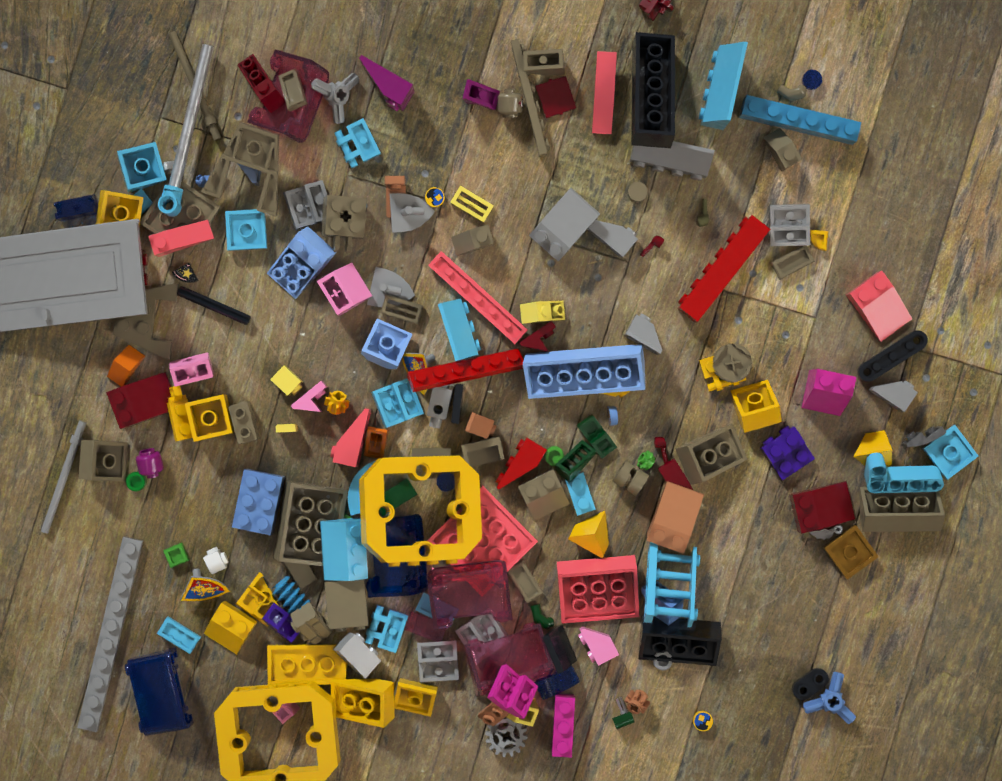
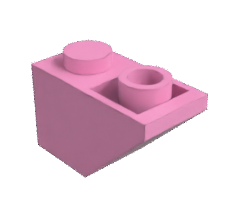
[578,627,619,666]

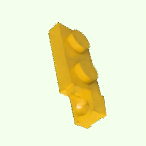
[167,386,193,442]

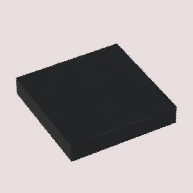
[451,384,464,424]
[543,624,577,673]

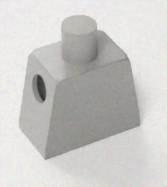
[427,384,455,428]

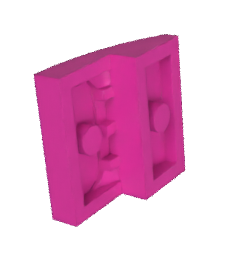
[487,664,538,719]

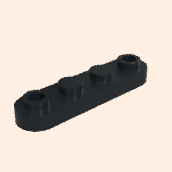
[857,330,928,382]

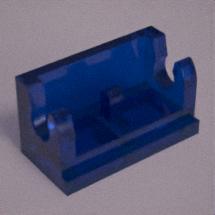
[53,194,98,221]

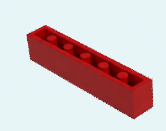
[677,215,771,323]

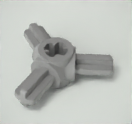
[311,73,359,124]

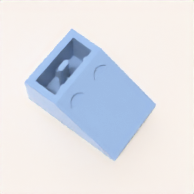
[267,226,337,299]

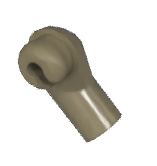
[777,84,807,101]

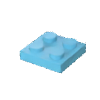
[225,209,267,251]
[922,425,978,480]

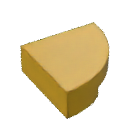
[810,230,828,251]

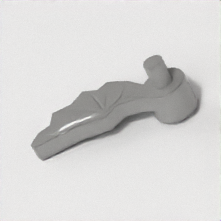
[810,524,843,540]

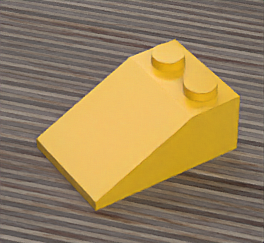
[331,678,395,728]

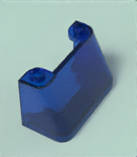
[366,514,428,598]
[125,647,194,736]

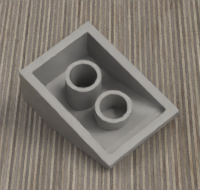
[529,188,600,261]

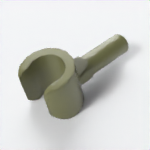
[697,199,709,227]

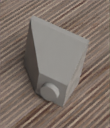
[623,314,662,355]

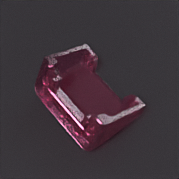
[247,49,329,143]
[428,560,513,630]
[464,622,555,697]

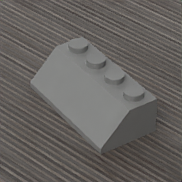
[629,141,715,181]

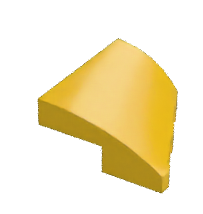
[236,572,279,627]

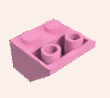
[317,263,372,316]

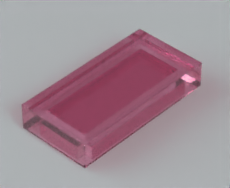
[404,611,447,642]

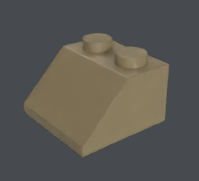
[79,440,128,481]
[518,469,570,521]

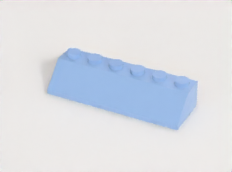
[523,344,646,399]

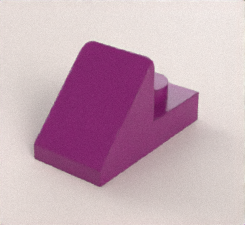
[462,79,500,110]

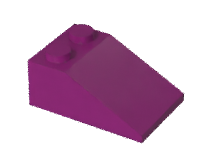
[359,55,415,112]

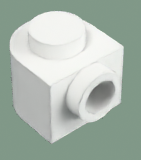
[203,547,229,574]

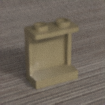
[325,579,370,632]

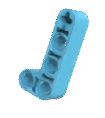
[864,453,944,493]

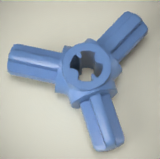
[803,672,856,724]

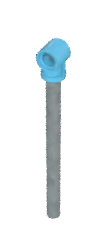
[158,44,214,217]

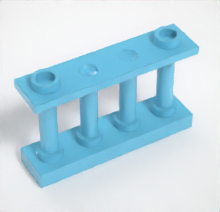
[644,542,700,627]

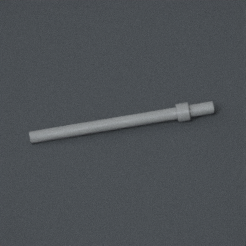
[41,420,86,534]

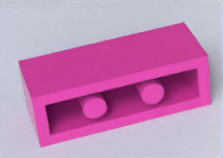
[551,693,575,758]

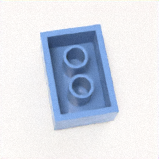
[232,469,285,535]

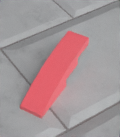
[592,51,617,134]

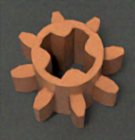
[624,690,650,714]

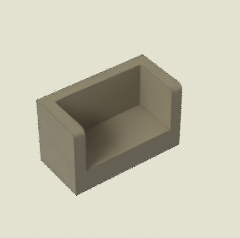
[461,436,505,467]

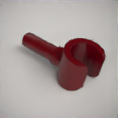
[640,236,664,257]
[654,437,668,464]

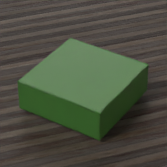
[163,543,190,568]

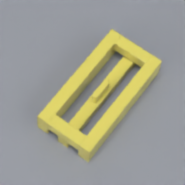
[450,186,494,223]

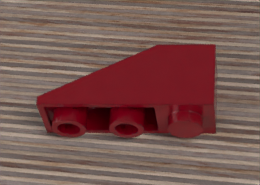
[238,54,286,113]

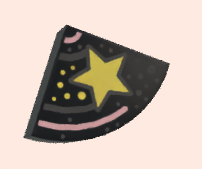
[172,263,199,283]

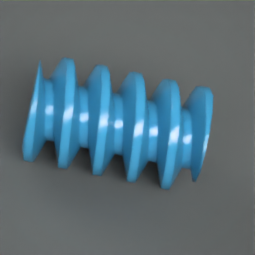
[271,575,310,614]

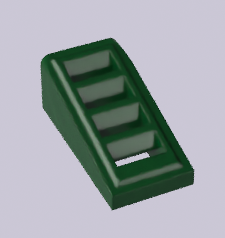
[555,440,597,483]

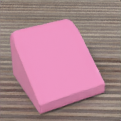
[272,703,300,724]

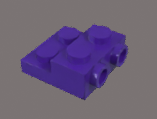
[760,425,815,481]

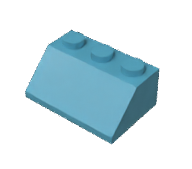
[438,299,481,361]
[320,517,368,581]

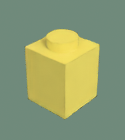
[270,365,303,396]

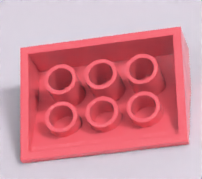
[557,555,640,624]

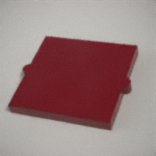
[535,76,576,119]

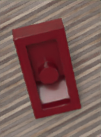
[519,321,556,352]

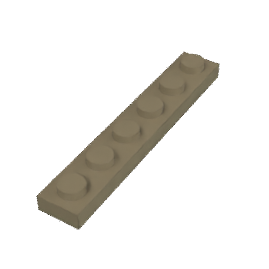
[511,39,550,157]

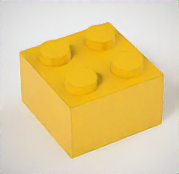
[185,394,235,442]

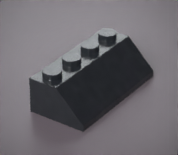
[638,615,722,666]

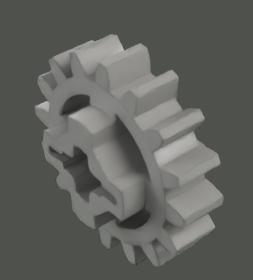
[485,717,528,757]

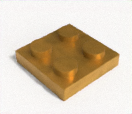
[823,525,879,580]

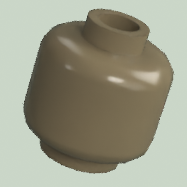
[498,89,523,118]

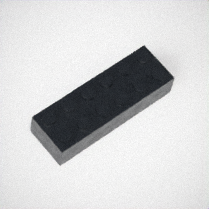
[631,32,675,149]

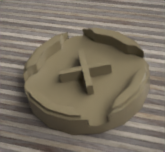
[713,344,752,382]

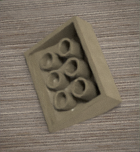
[273,480,348,566]

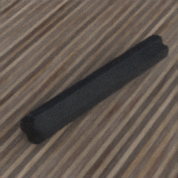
[177,286,251,325]

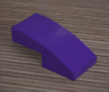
[262,603,299,643]

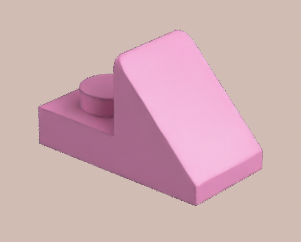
[291,381,328,412]

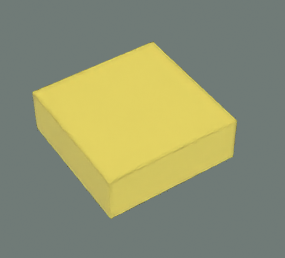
[276,424,298,432]

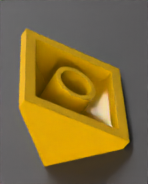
[394,678,438,717]

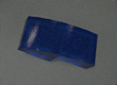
[535,665,580,700]

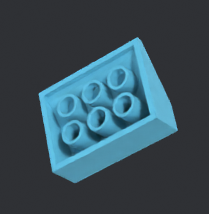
[698,42,748,130]

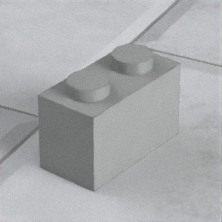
[333,632,381,678]

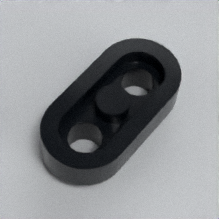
[792,668,829,700]

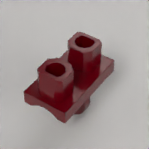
[639,0,674,21]

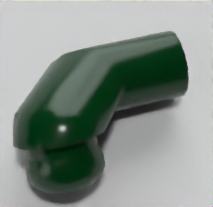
[531,604,554,630]

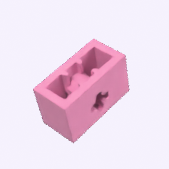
[169,352,213,387]

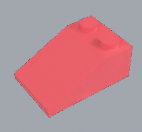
[846,270,912,342]
[330,408,372,467]

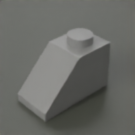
[868,381,918,412]

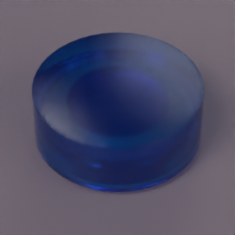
[802,70,822,90]
[437,473,455,492]

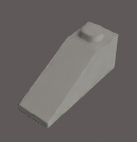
[587,220,638,259]

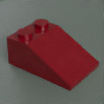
[106,372,171,429]
[789,481,855,534]

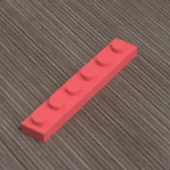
[428,251,528,344]

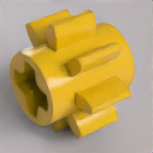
[324,391,350,415]

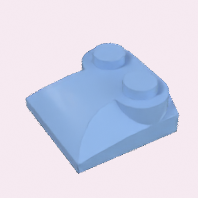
[361,319,413,369]

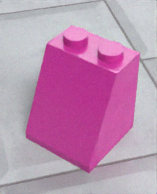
[801,369,856,416]

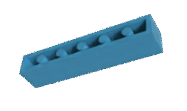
[739,95,862,145]

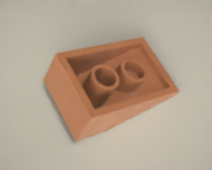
[647,481,704,554]

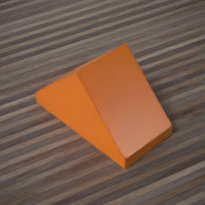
[107,345,145,387]
[364,426,389,459]

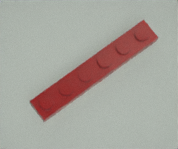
[407,348,523,392]

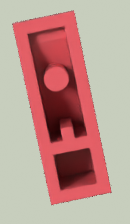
[148,220,215,257]

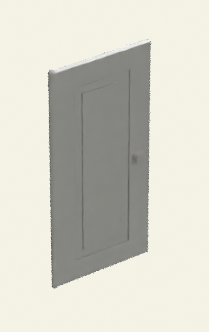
[0,219,148,332]

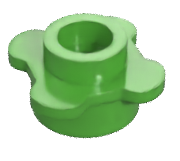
[637,450,655,470]

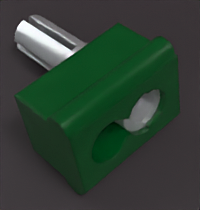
[612,697,635,729]

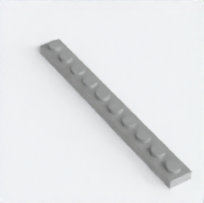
[77,536,143,732]

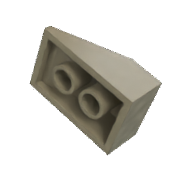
[676,424,747,485]

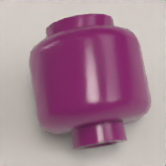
[136,448,164,479]

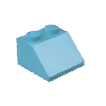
[117,142,167,192]

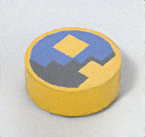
[425,187,445,208]
[693,710,713,731]

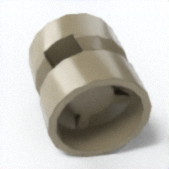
[613,461,649,496]

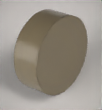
[628,182,648,202]

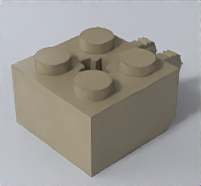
[321,195,366,253]

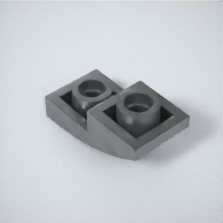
[902,426,947,447]

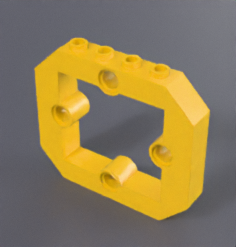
[359,455,482,567]
[214,681,341,781]

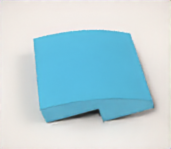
[371,378,424,428]

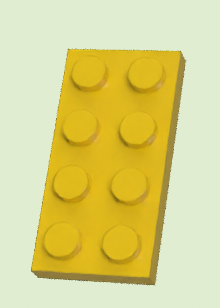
[267,644,347,685]

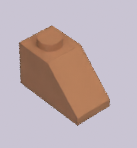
[465,412,496,439]

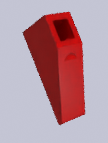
[495,437,547,489]

